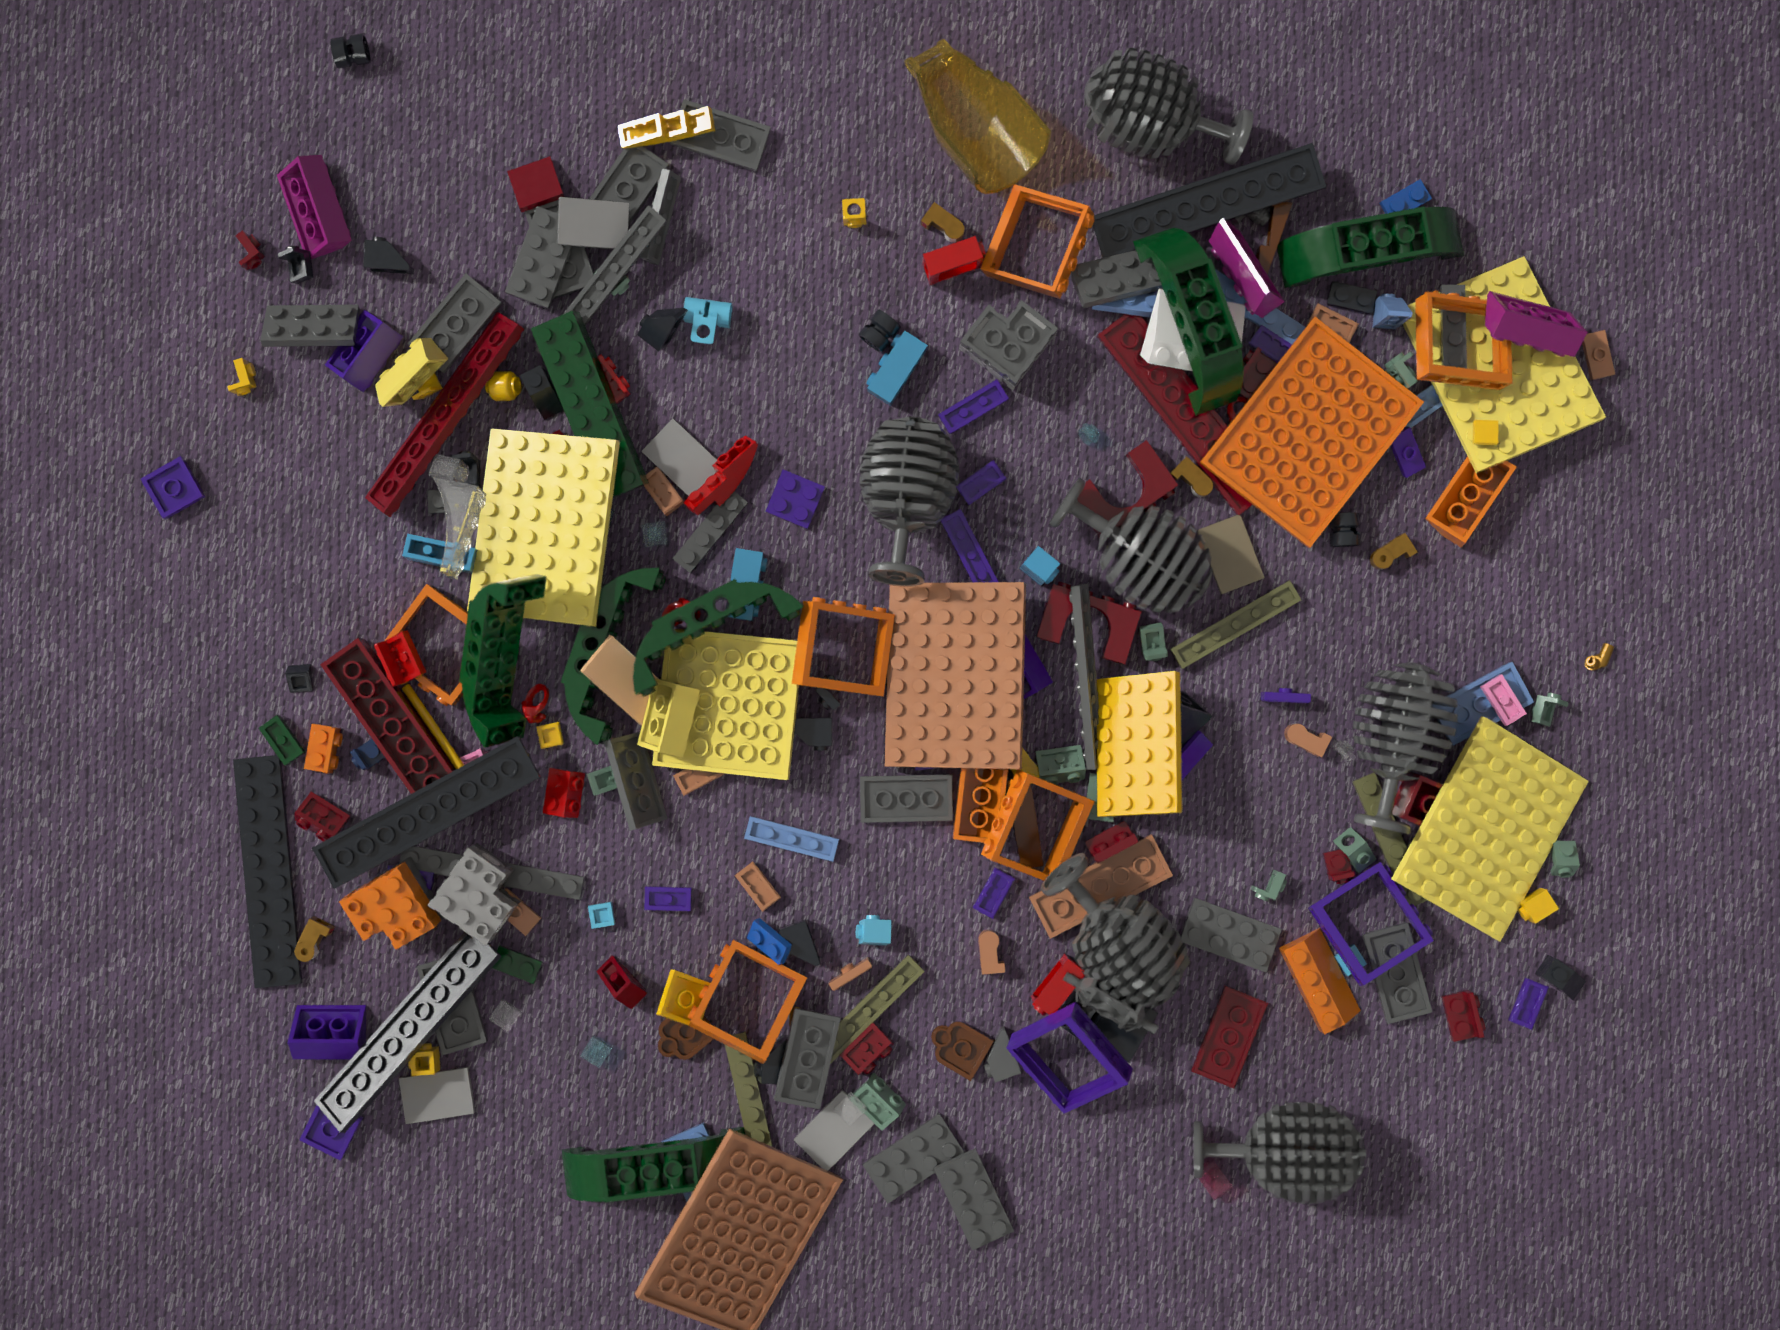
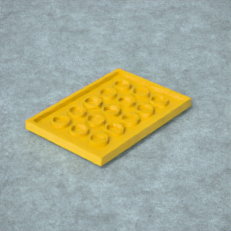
[1097,671,1182,817]

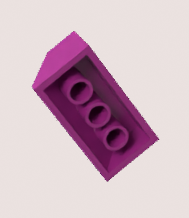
[277,155,352,259]
[1209,218,1285,318]
[1485,291,1588,357]

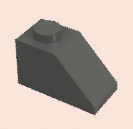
[984,1026,1021,1083]

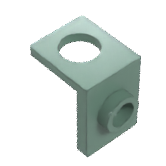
[1333,827,1376,873]

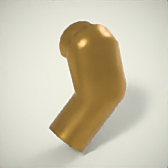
[1585,643,1615,671]

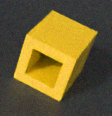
[1518,888,1559,924]

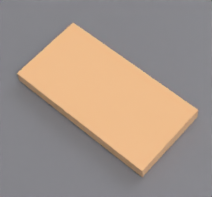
[580,635,659,726]

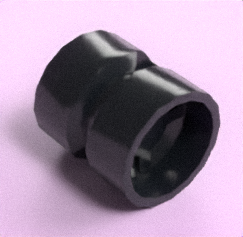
[330,33,371,69]
[858,309,901,353]
[1329,512,1360,547]

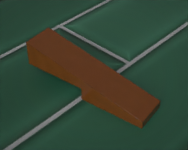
[1256,202,1293,274]
[1006,779,1044,868]

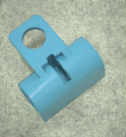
[683,297,733,344]

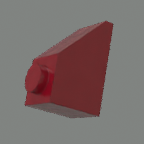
[596,955,648,1010]

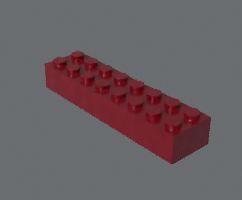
[320,638,456,794]

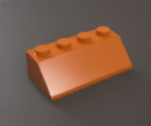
[1425,456,1517,547]
[953,768,1008,843]
[1279,928,1361,1035]

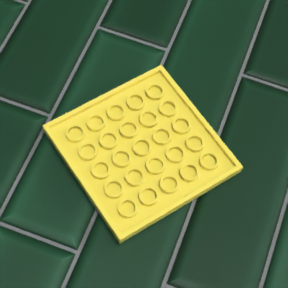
[652,629,799,780]

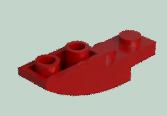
[683,435,758,515]

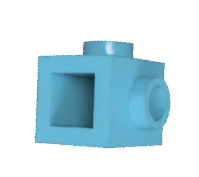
[856,915,891,946]

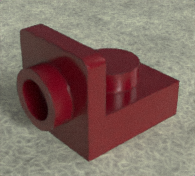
[1323,849,1355,884]

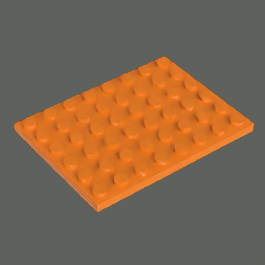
[1200,317,1424,548]

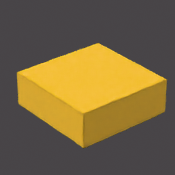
[1473,420,1498,445]
[536,722,564,749]

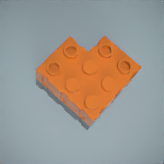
[339,857,444,950]

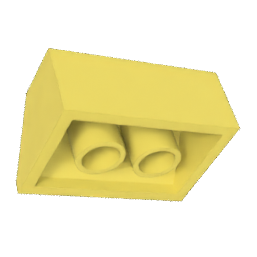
[375,338,448,407]
[637,678,700,757]

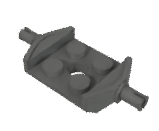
[1063,972,1159,1035]

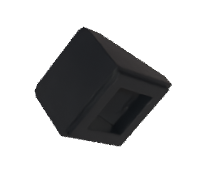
[285,664,313,693]

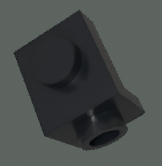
[278,246,314,284]
[450,451,480,489]
[815,675,841,711]

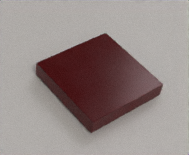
[507,156,564,213]

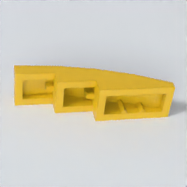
[618,106,715,149]

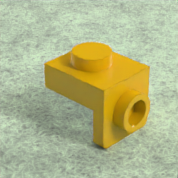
[227,358,256,396]

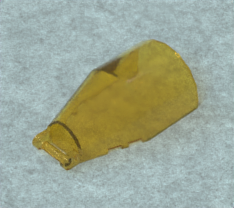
[904,39,1051,194]

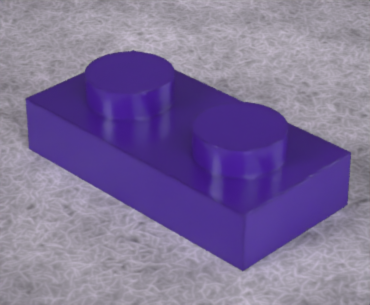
[644,886,692,911]

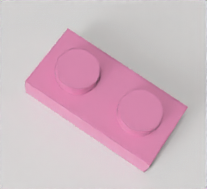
[1480,674,1527,726]

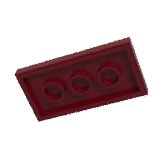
[1191,986,1268,1089]

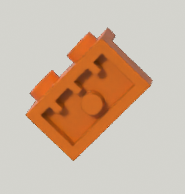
[304,724,343,774]

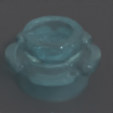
[1078,423,1099,445]

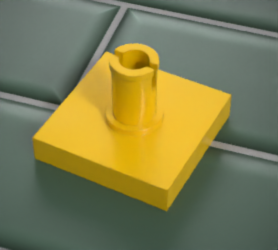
[656,970,710,1026]

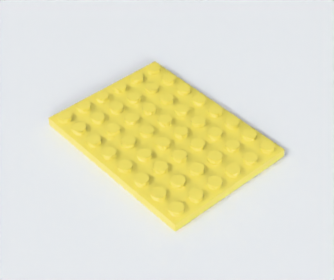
[1403,256,1606,474]
[467,429,620,627]
[1391,716,1589,942]

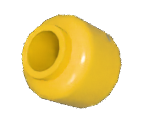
[485,371,522,401]

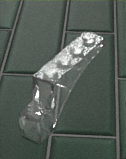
[428,454,486,580]

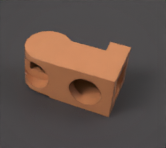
[1284,724,1332,757]
[978,929,1005,975]

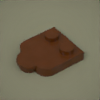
[658,1015,714,1060]
[931,1021,994,1081]

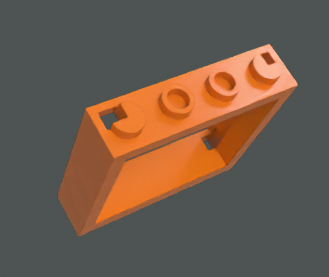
[980,184,1095,299]
[1415,290,1512,390]
[384,584,468,706]
[792,597,895,696]
[981,769,1095,881]
[688,940,807,1064]

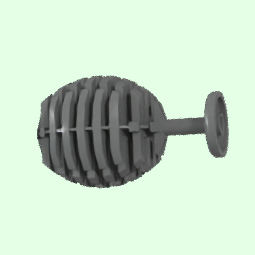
[1084,47,1253,165]
[859,416,959,587]
[1049,477,1213,613]
[1353,662,1458,834]
[1040,853,1190,1010]
[1194,1101,1366,1204]

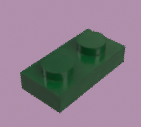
[258,715,306,766]
[492,945,543,984]

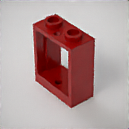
[922,236,986,285]
[1031,954,1085,1016]

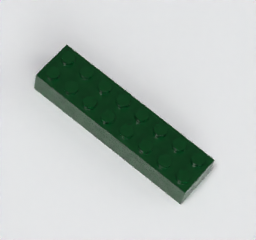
[531,311,649,498]

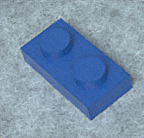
[1379,179,1432,214]
[747,918,792,965]

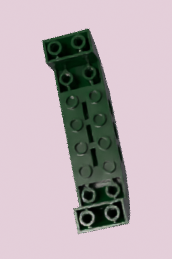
[1277,207,1464,289]
[1133,228,1244,416]
[561,568,666,745]
[459,574,547,748]
[633,579,803,697]
[561,1127,745,1202]

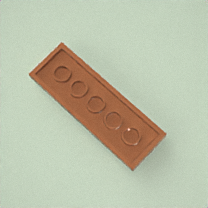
[1029,834,1173,939]

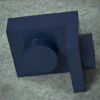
[350,738,385,770]

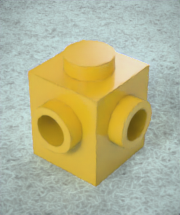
[408,1043,440,1076]

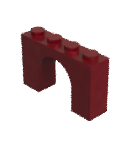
[1077,440,1178,539]
[1036,582,1142,665]

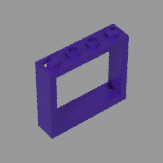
[1308,862,1434,986]
[1006,1002,1133,1114]

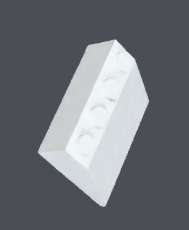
[1140,289,1245,371]

